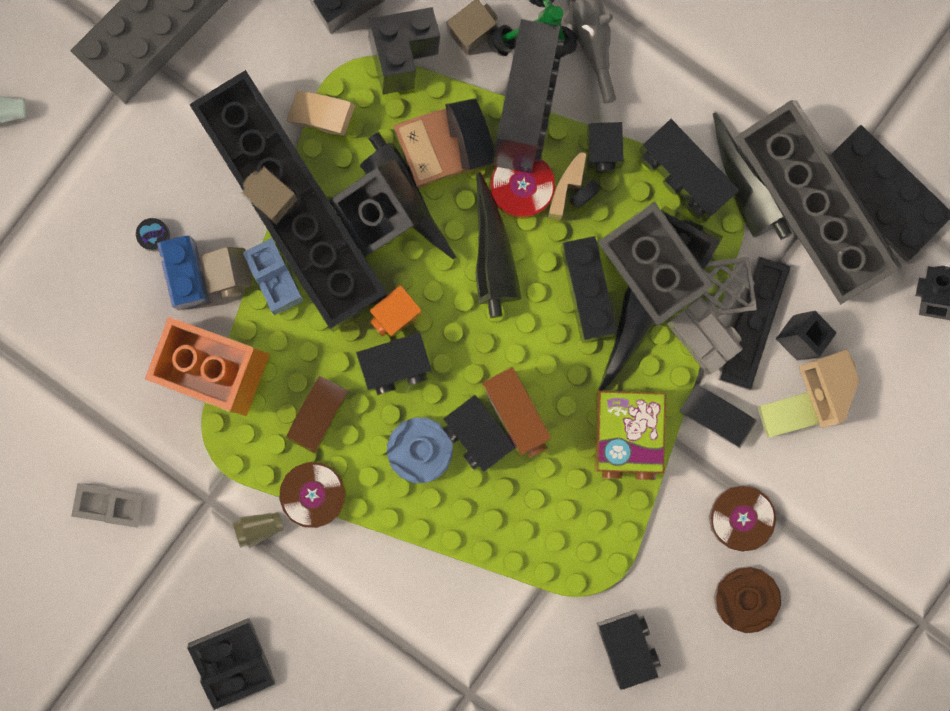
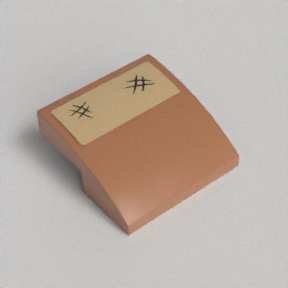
[393,108,473,188]

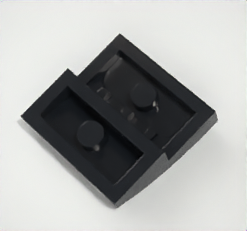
[187,618,275,710]

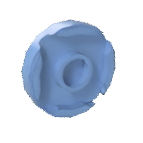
[387,418,452,483]

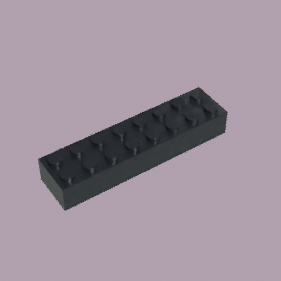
[189,70,388,333]

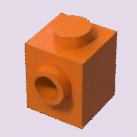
[370,285,423,339]

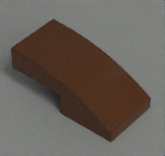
[286,376,348,454]

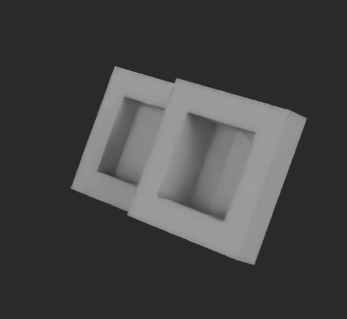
[71,483,144,528]

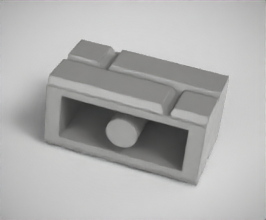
[667,297,743,375]

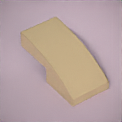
[286,91,355,136]
[548,152,587,221]

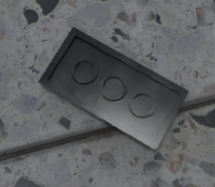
[831,125,950,262]

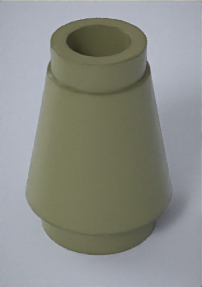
[232,512,284,548]

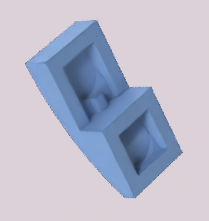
[243,238,304,316]

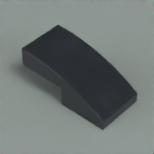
[445,98,495,170]
[680,384,757,449]

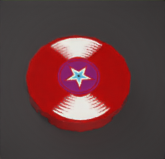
[490,159,555,219]

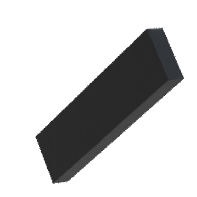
[718,257,790,390]

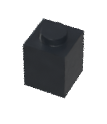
[587,122,624,173]
[776,310,837,361]

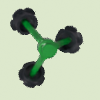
[488,0,578,58]

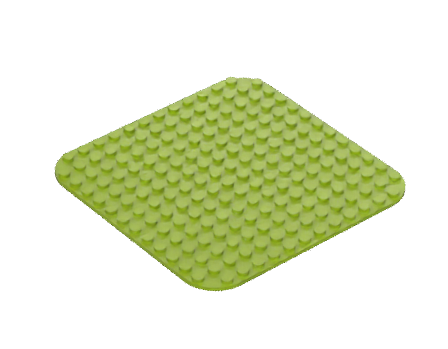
[201,56,745,597]

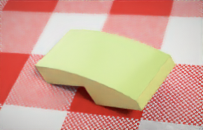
[758,392,819,438]

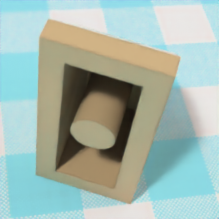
[799,349,859,428]

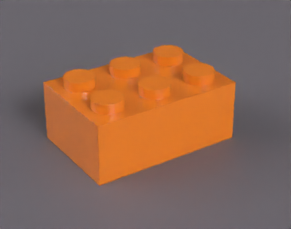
[145,317,270,416]

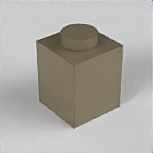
[446,0,498,55]
[241,167,298,224]
[200,247,253,298]

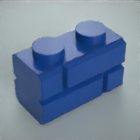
[157,235,210,310]

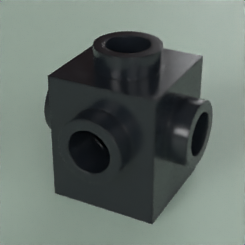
[915,266,950,320]

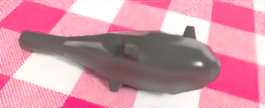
[564,0,616,104]

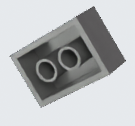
[598,201,714,326]

